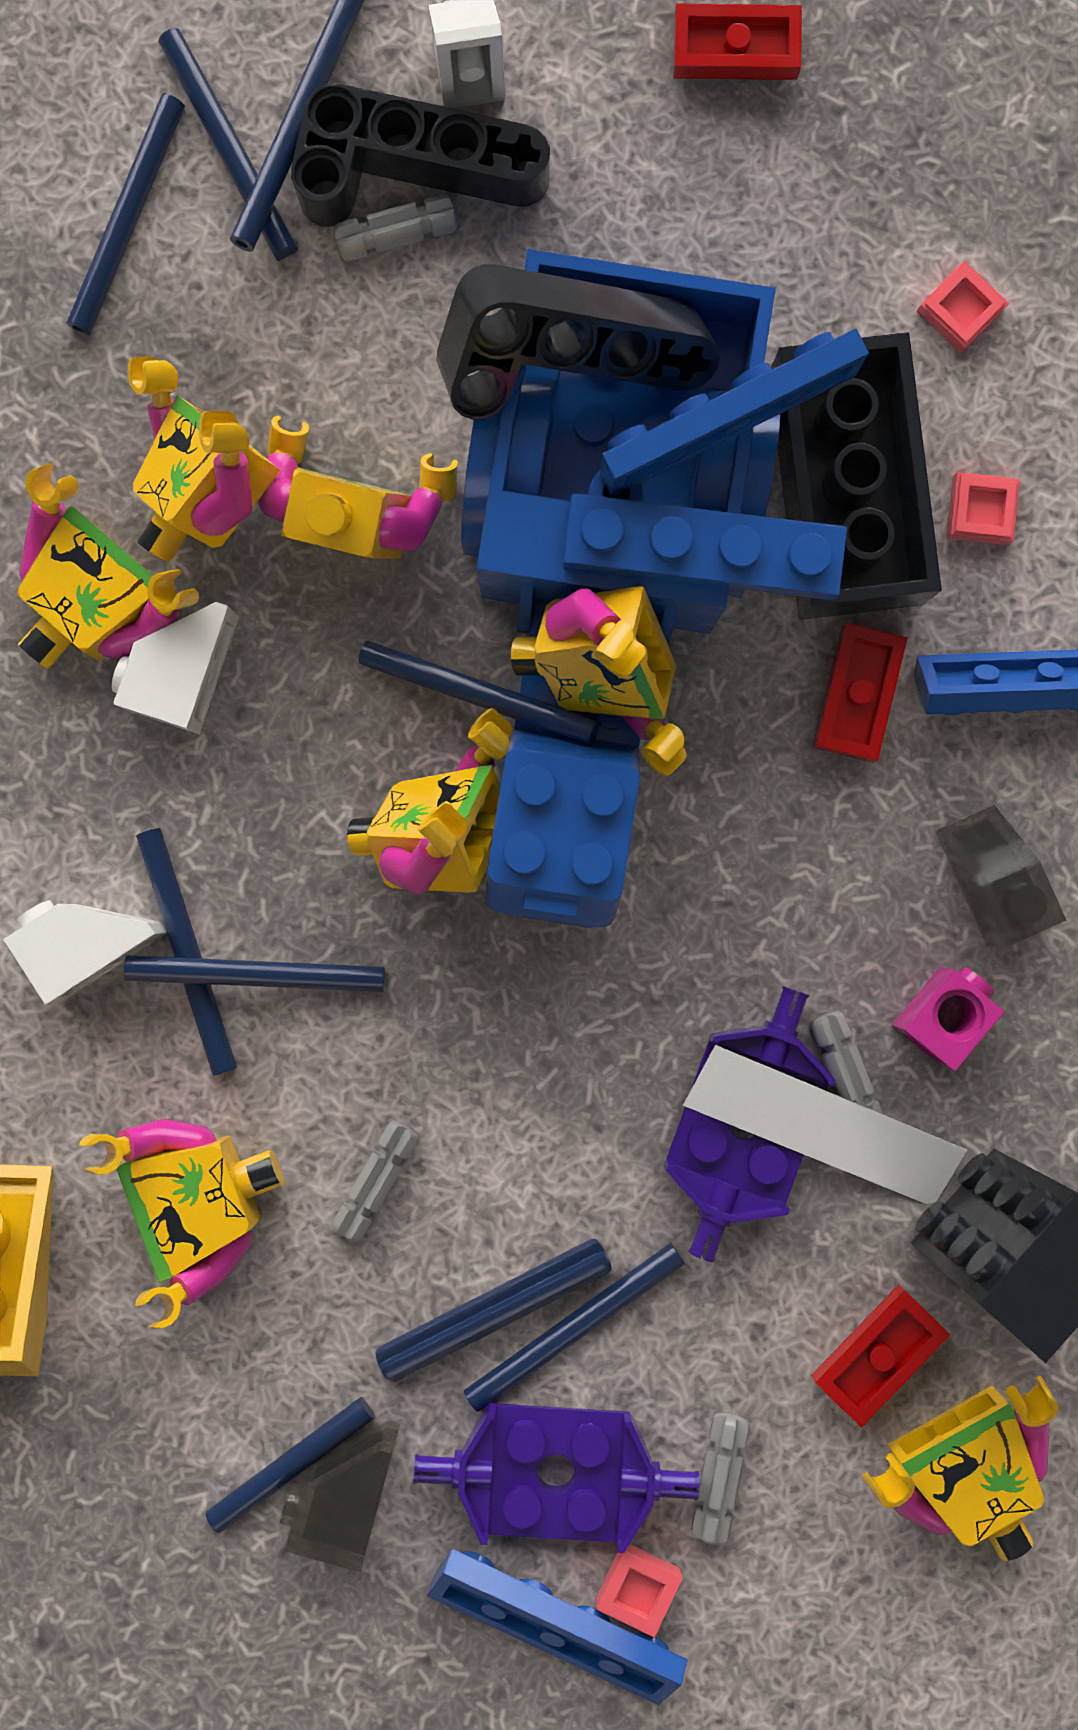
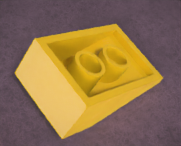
[0,1165,53,1376]

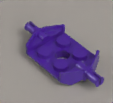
[663,986,836,1262]
[413,1403,700,1553]

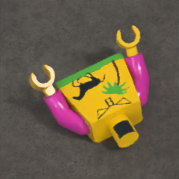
[127,356,281,563]
[258,416,458,559]
[17,463,199,669]
[511,586,687,776]
[347,708,513,894]
[79,1119,284,1329]
[862,1376,1059,1561]

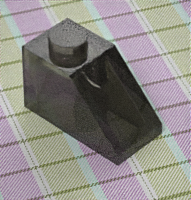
[935,805,1067,947]
[280,1421,400,1572]

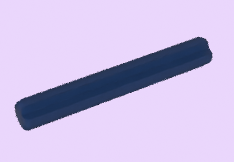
[375,1239,612,1382]

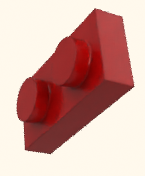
[673,3,802,80]
[812,622,908,763]
[811,1284,951,1428]

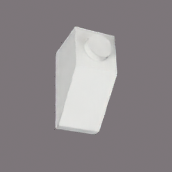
[429,0,505,108]
[112,602,239,735]
[3,900,167,1005]

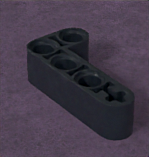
[291,83,550,227]
[436,264,720,420]

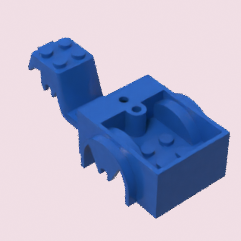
[461,249,780,928]

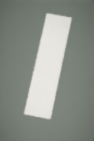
[683,1045,967,1204]

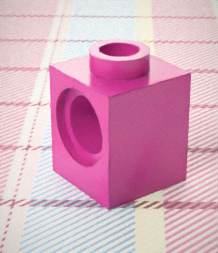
[892,967,1005,1071]

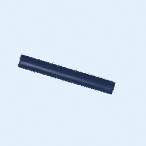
[206,1397,375,1533]

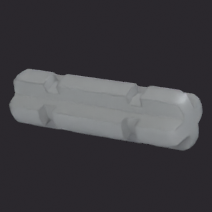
[334,194,457,261]
[810,1011,883,1114]
[332,1120,419,1242]
[691,1413,750,1545]

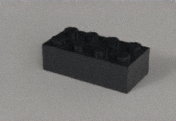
[771,332,942,620]
[910,1149,1078,1364]

